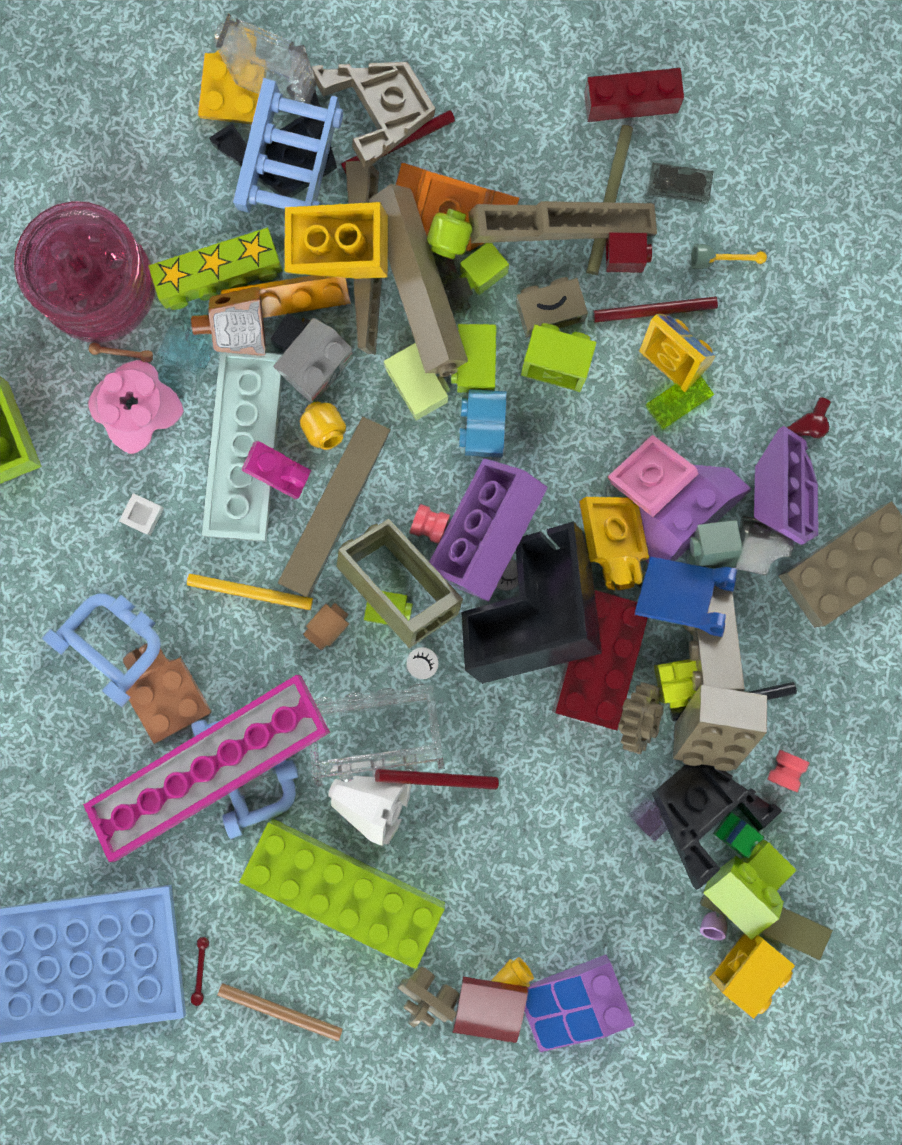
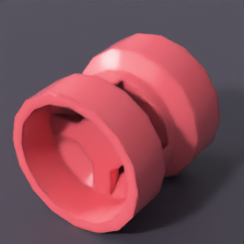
[410,504,450,544]
[767,750,810,793]

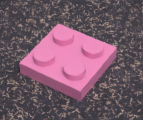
[608,435,699,517]

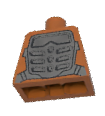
[191,286,266,356]

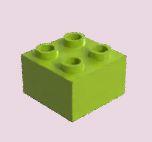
[521,323,597,392]

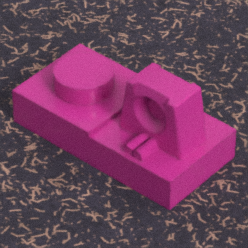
[241,441,311,499]

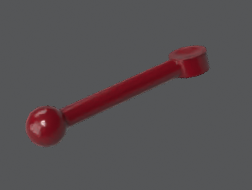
[190,937,209,1006]

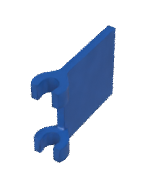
[635,556,737,637]

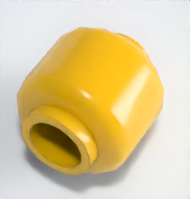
[300,402,346,450]

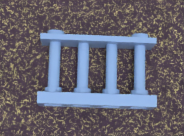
[233,78,343,213]

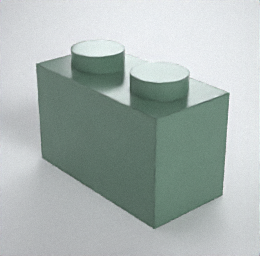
[685,520,743,569]

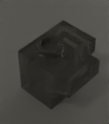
[735,515,794,576]

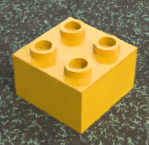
[709,934,795,1019]

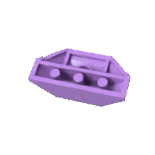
[754,426,818,545]
[639,465,751,563]

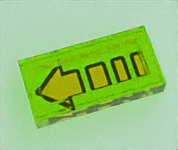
[645,376,715,431]

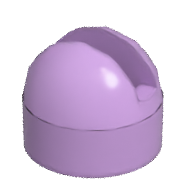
[700,912,728,940]

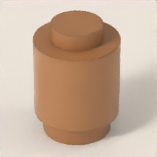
[303,603,349,650]

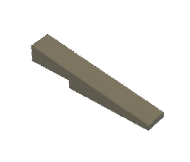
[346,161,382,355]
[468,201,657,243]
[278,416,391,598]

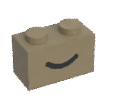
[516,277,588,338]

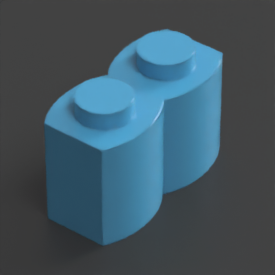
[459,389,507,458]

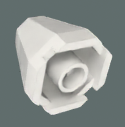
[328,775,411,846]

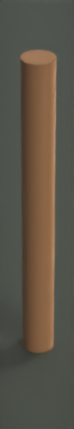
[217,983,343,1041]

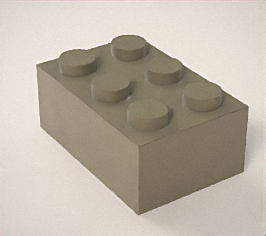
[673,684,767,771]

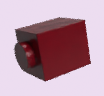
[606,232,652,273]

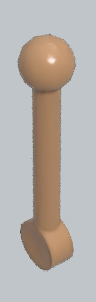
[89,343,153,362]

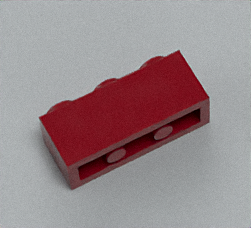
[584,68,684,122]

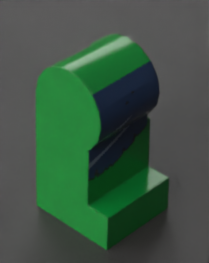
[712,811,765,859]

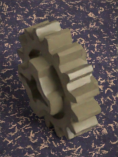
[619,682,664,754]

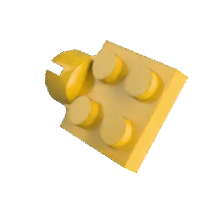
[198,26,268,125]
[579,497,649,590]

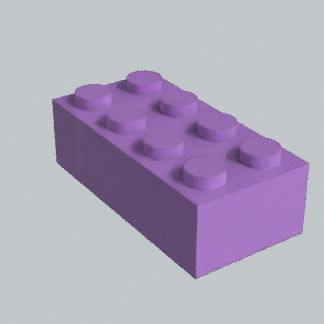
[429,458,548,602]

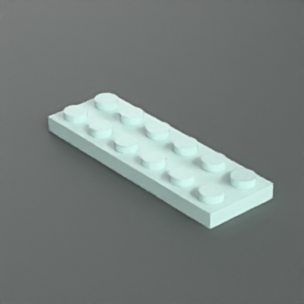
[202,352,283,542]

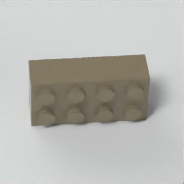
[778,501,902,628]

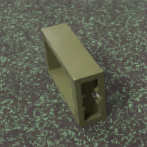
[336,518,463,648]

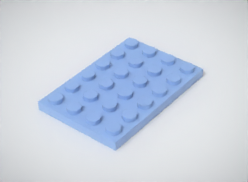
[0,885,186,1043]

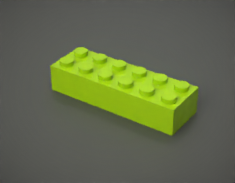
[239,818,445,969]

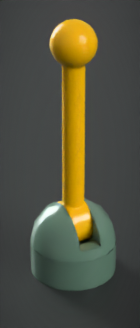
[691,244,767,269]

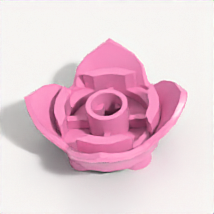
[88,360,184,454]

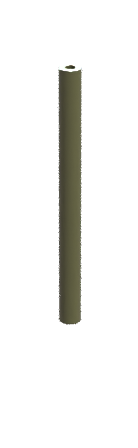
[586,125,633,275]

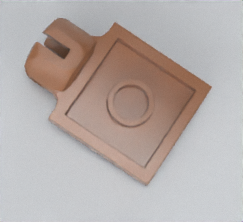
[123,643,212,744]

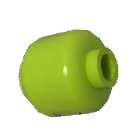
[427,208,473,259]

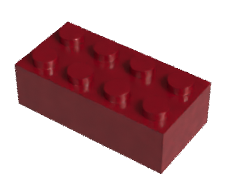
[552,590,648,731]

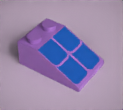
[524,954,635,1052]

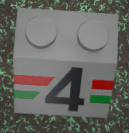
[273,318,353,403]

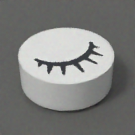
[497,559,519,591]
[407,647,438,679]

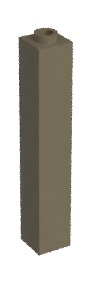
[369,184,468,377]

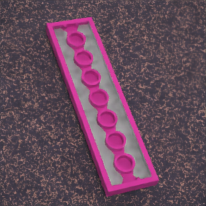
[83,675,331,862]

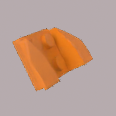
[396,163,519,251]

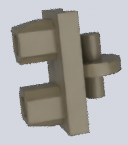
[397,967,460,1028]

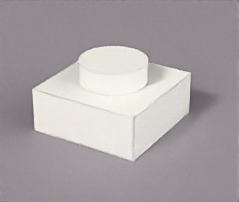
[119,493,164,536]

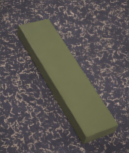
[700,894,833,960]

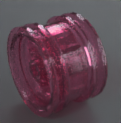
[14,201,155,343]

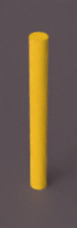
[187,573,313,611]

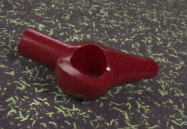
[786,397,831,439]

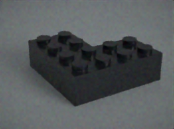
[461,521,602,684]

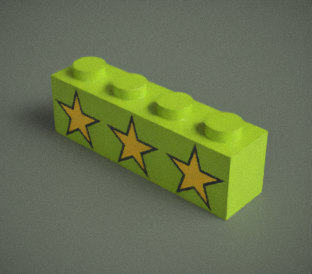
[148,227,283,310]

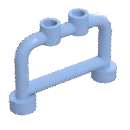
[42,593,161,707]
[192,719,299,839]

